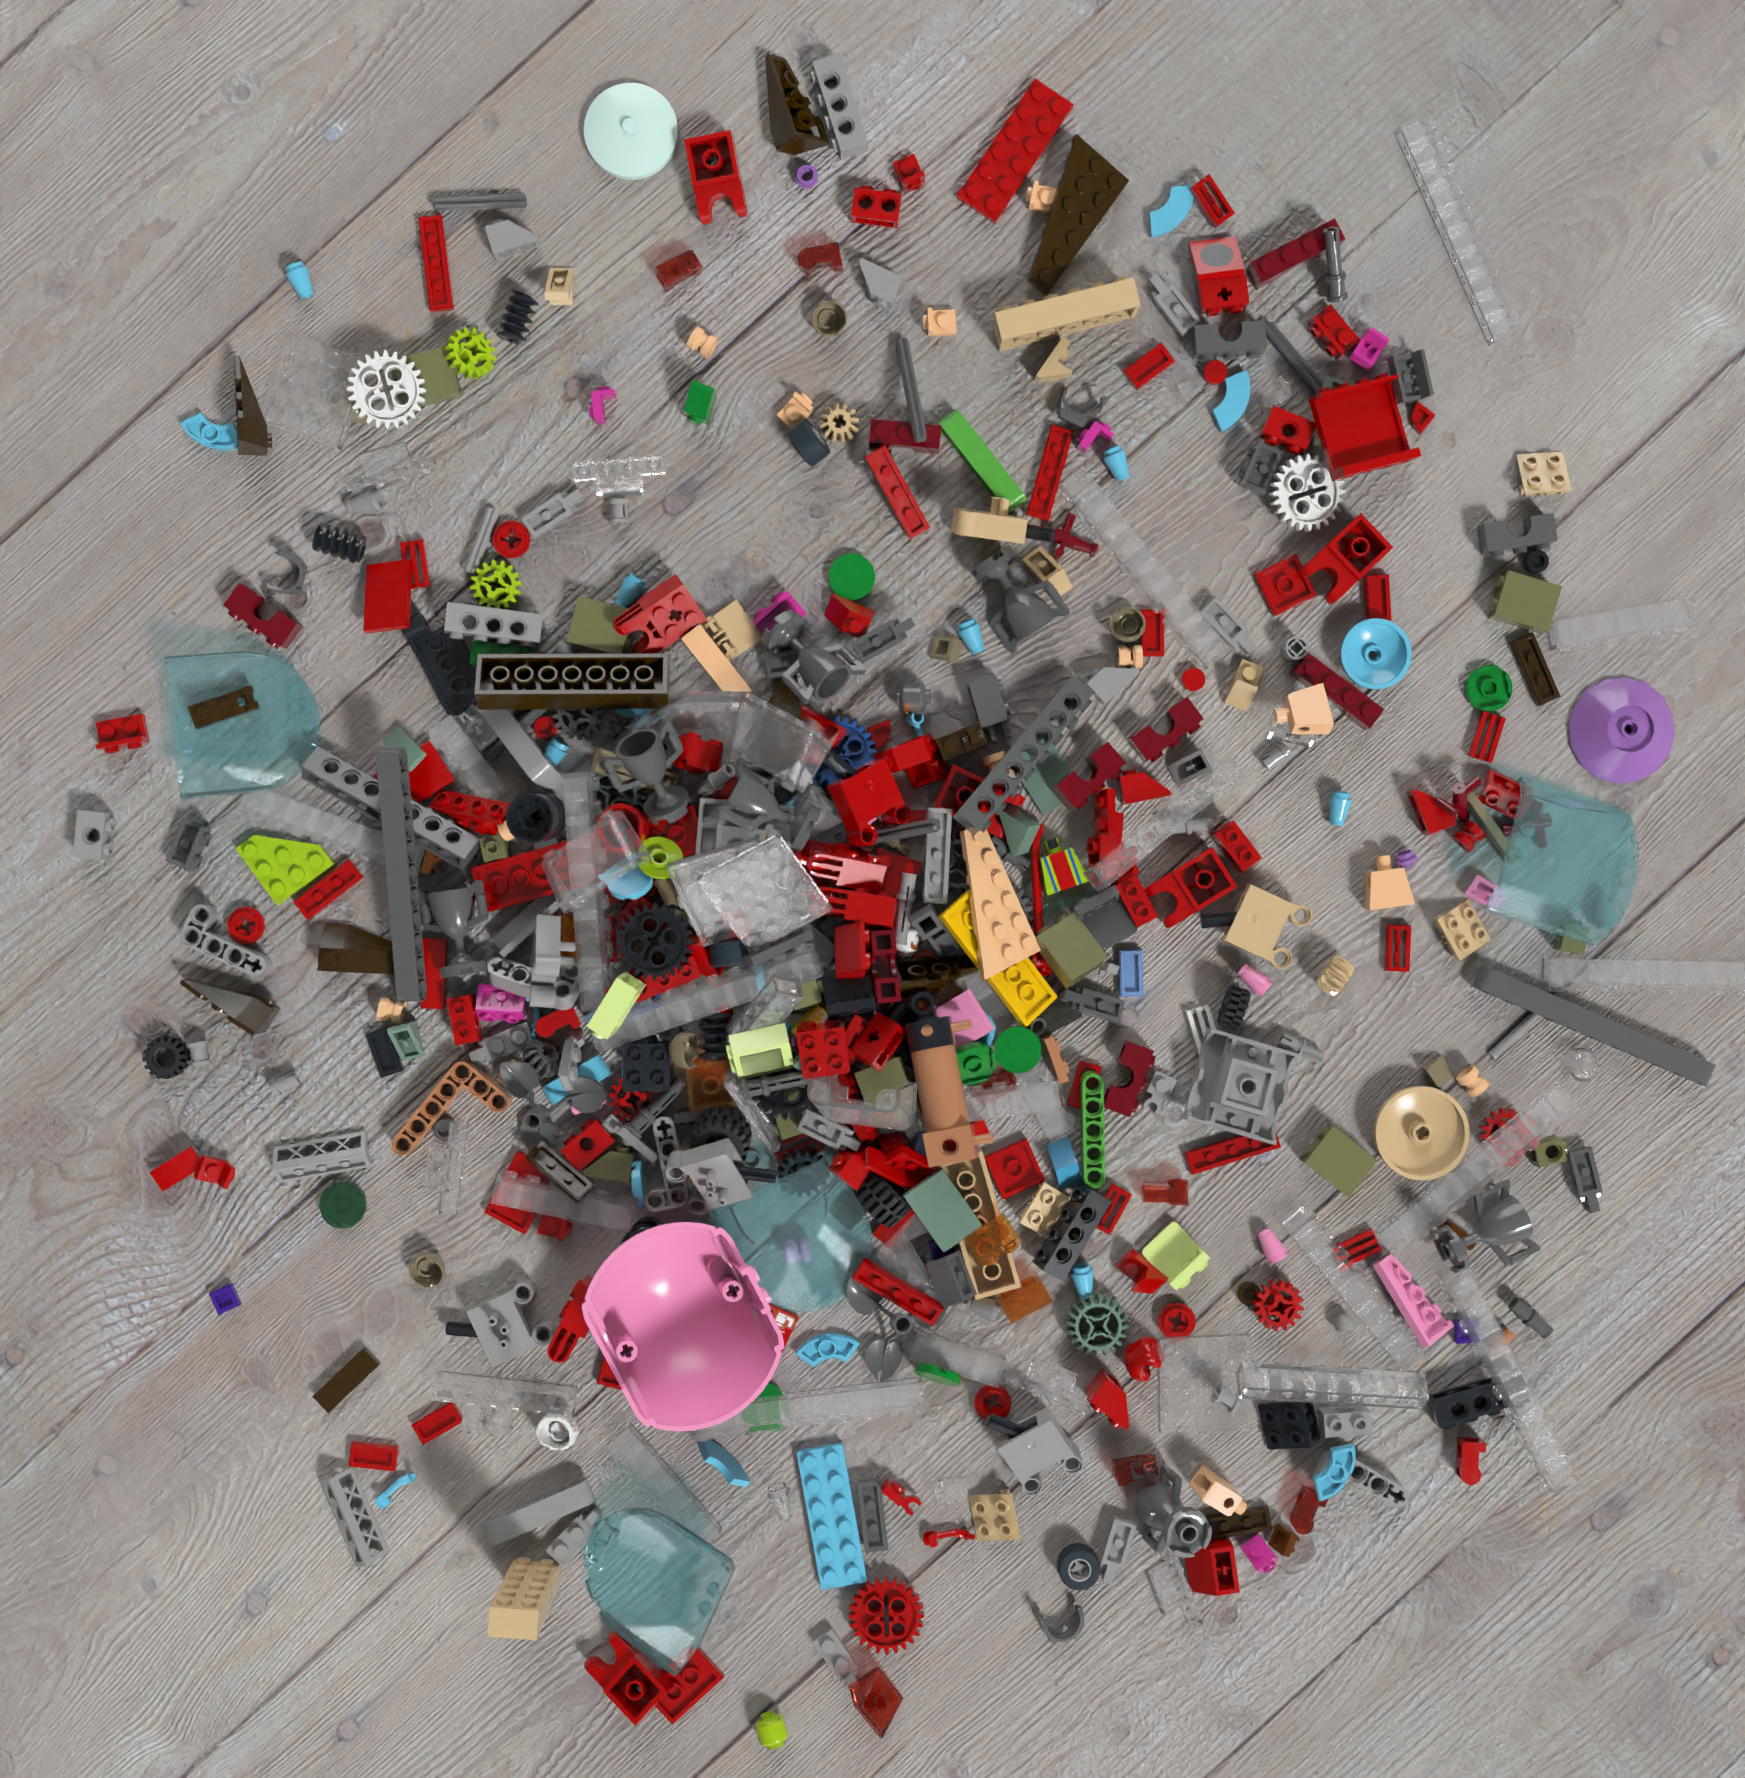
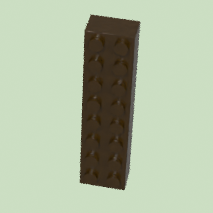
[474,653,670,710]

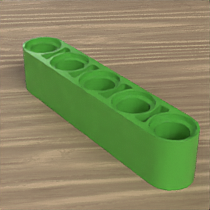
[938,409,1027,514]
[1080,1071,1105,1188]

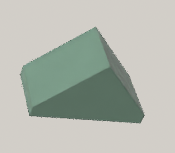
[999,808,1040,857]
[387,1020,425,1061]

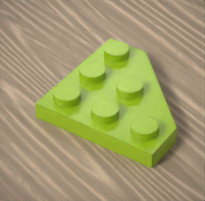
[235,835,335,905]

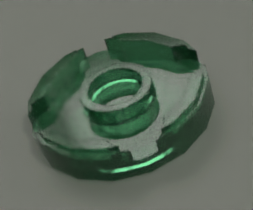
[319,1181,367,1229]

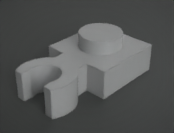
[1142,1070,1177,1114]

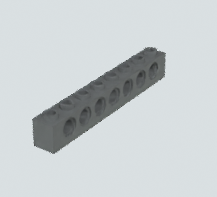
[953,675,1094,836]
[301,747,480,870]

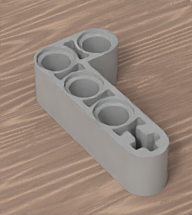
[180,904,272,976]
[487,957,585,1010]
[644,1114,690,1212]
[1311,1445,1409,1507]

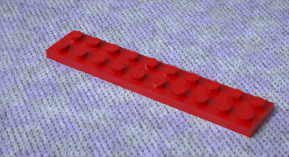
[470,805,698,913]

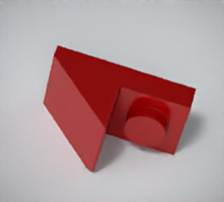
[1116,1248,1168,1294]

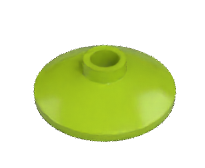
[635,837,683,879]

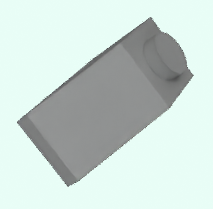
[485,219,542,260]
[859,258,904,309]
[1085,667,1140,705]

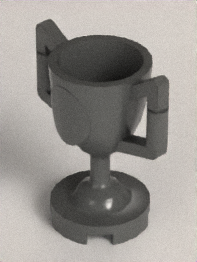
[971,545,1070,654]
[762,610,866,704]
[602,718,692,825]
[717,766,821,851]
[419,880,488,978]
[1433,1180,1541,1273]
[1135,1466,1212,1558]

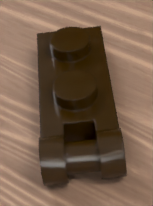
[188,685,260,730]

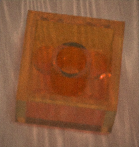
[685,1054,737,1111]

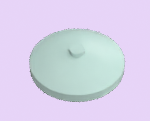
[584,83,678,180]

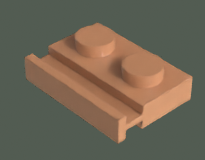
[1042,1034,1070,1084]

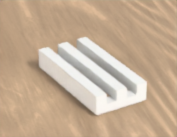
[1185,1004,1216,1056]

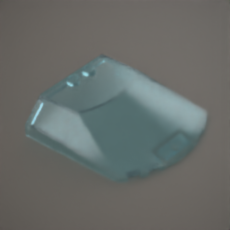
[1483,776,1639,946]

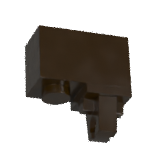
[935,722,988,763]

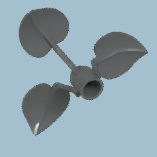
[500,1061,607,1152]
[846,1276,949,1383]

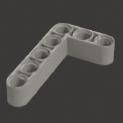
[476,705,575,799]

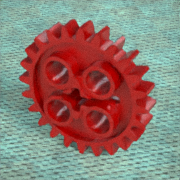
[849,1576,924,1655]

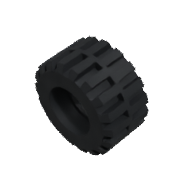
[690,1106,752,1161]
[853,1171,912,1228]

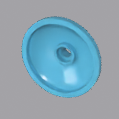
[1340,618,1412,690]

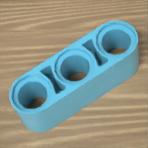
[542,1054,612,1106]

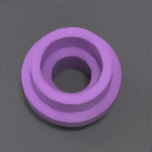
[795,164,818,189]
[1393,849,1417,868]

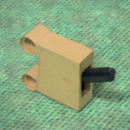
[951,497,1055,544]
[1200,884,1312,969]

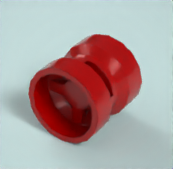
[1452,820,1486,853]

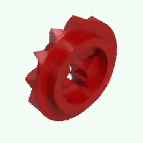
[493,521,531,559]
[227,907,266,944]
[1158,1302,1196,1340]
[974,1384,1012,1420]

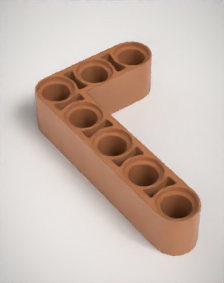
[391,1060,512,1156]

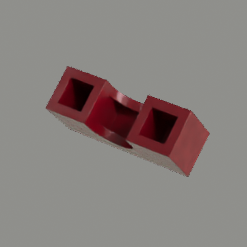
[869,419,941,454]
[223,582,303,649]
[1128,697,1204,763]
[1051,742,1126,811]
[869,929,901,1004]
[1104,1040,1156,1117]

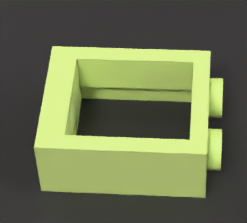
[587,972,646,1039]
[726,1023,795,1080]

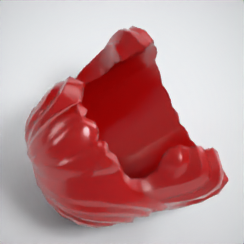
[1123,1337,1164,1381]

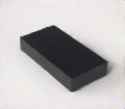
[366,1026,405,1078]

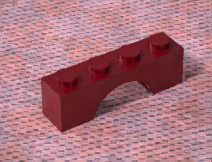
[1246,218,1345,290]
[1289,653,1385,730]

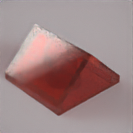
[848,1667,903,1738]

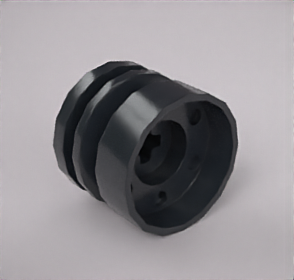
[506,791,567,843]

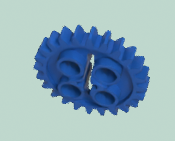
[801,716,876,787]

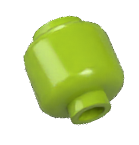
[755,1711,788,1750]

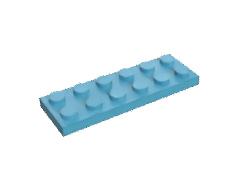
[796,1442,867,1590]

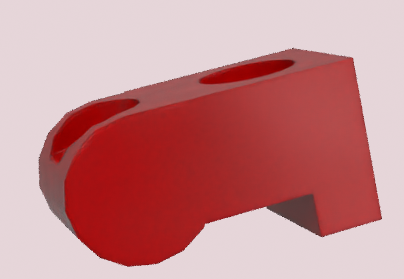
[534,1006,581,1038]
[1456,1437,1486,1485]

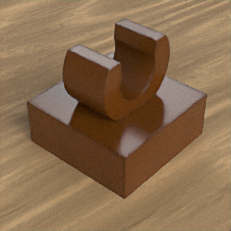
[421,850,445,874]
[1268,1524,1300,1557]

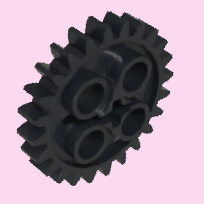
[616,903,694,981]
[747,1044,825,1120]

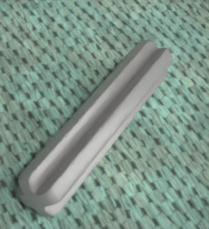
[464,507,499,575]

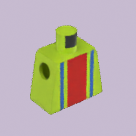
[1040,837,1089,896]

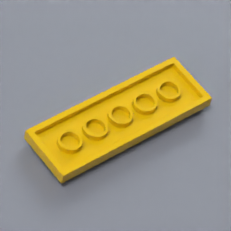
[939,888,1057,1027]

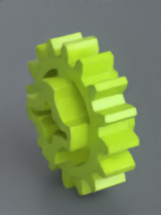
[444,327,497,380]
[470,560,523,610]

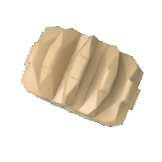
[820,403,859,444]
[1316,955,1354,996]

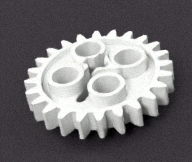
[347,350,426,430]
[1269,454,1346,532]

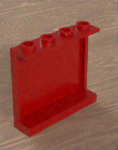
[1308,373,1421,482]

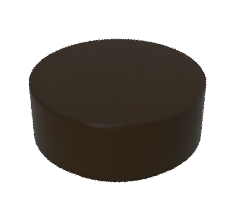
[1236,1281,1261,1306]

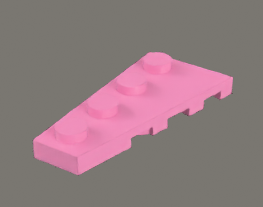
[1373,1253,1455,1348]

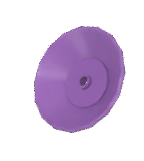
[1568,677,1675,784]

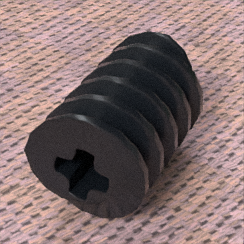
[496,290,539,345]
[312,524,366,563]
[697,1012,731,1061]

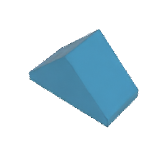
[1046,1137,1082,1189]

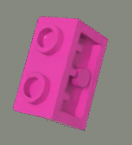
[753,590,807,634]
[475,984,526,1023]

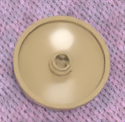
[1374,1086,1470,1180]

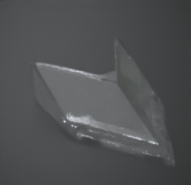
[625,691,774,807]

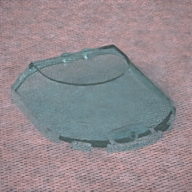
[164,651,320,800]
[709,1149,873,1312]
[584,1508,735,1676]

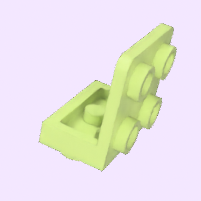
[1142,1221,1210,1290]

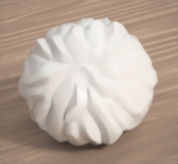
[535,1411,579,1451]

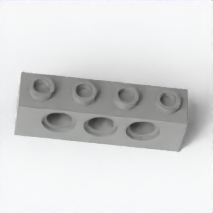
[810,53,868,160]
[444,602,543,648]

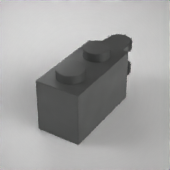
[967,675,1011,745]

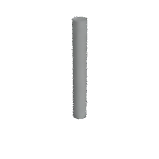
[1488,1012,1541,1060]

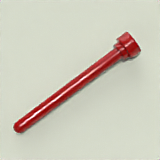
[1030,824,1044,936]

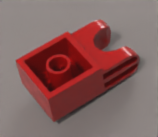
[684,130,748,225]
[1299,513,1393,605]
[613,574,707,654]
[932,764,1025,839]
[793,839,887,893]
[1144,847,1237,928]
[812,887,898,930]
[547,1275,593,1363]
[584,1629,675,1726]

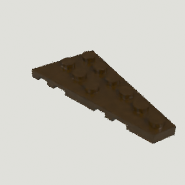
[1027,134,1130,296]

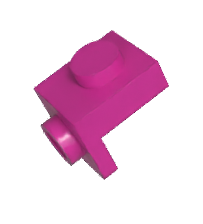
[1349,327,1389,371]
[588,386,617,424]
[1077,421,1114,454]
[1240,1533,1279,1574]

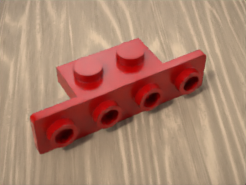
[430,790,510,835]
[605,955,701,1003]
[865,1145,937,1190]

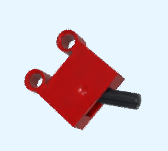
[824,752,912,847]

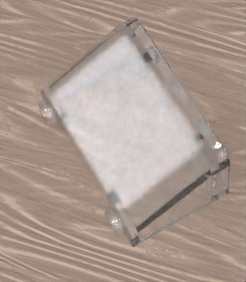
[725,692,833,793]
[541,809,652,914]
[807,1075,917,1130]

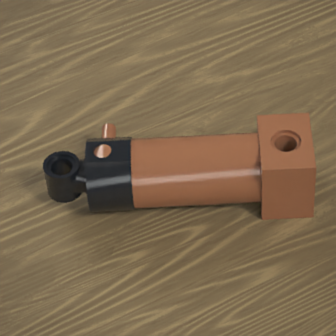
[904,992,994,1167]

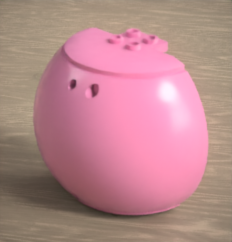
[582,1222,784,1431]

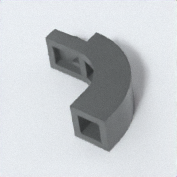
[910,903,964,956]

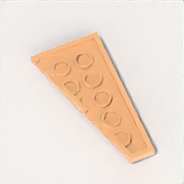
[960,829,1041,981]

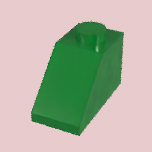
[684,380,718,426]

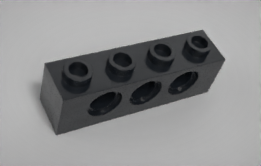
[1032,1182,1112,1282]
[1426,1369,1530,1429]

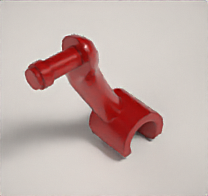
[923,1529,975,1548]

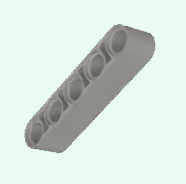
[481,1478,595,1546]

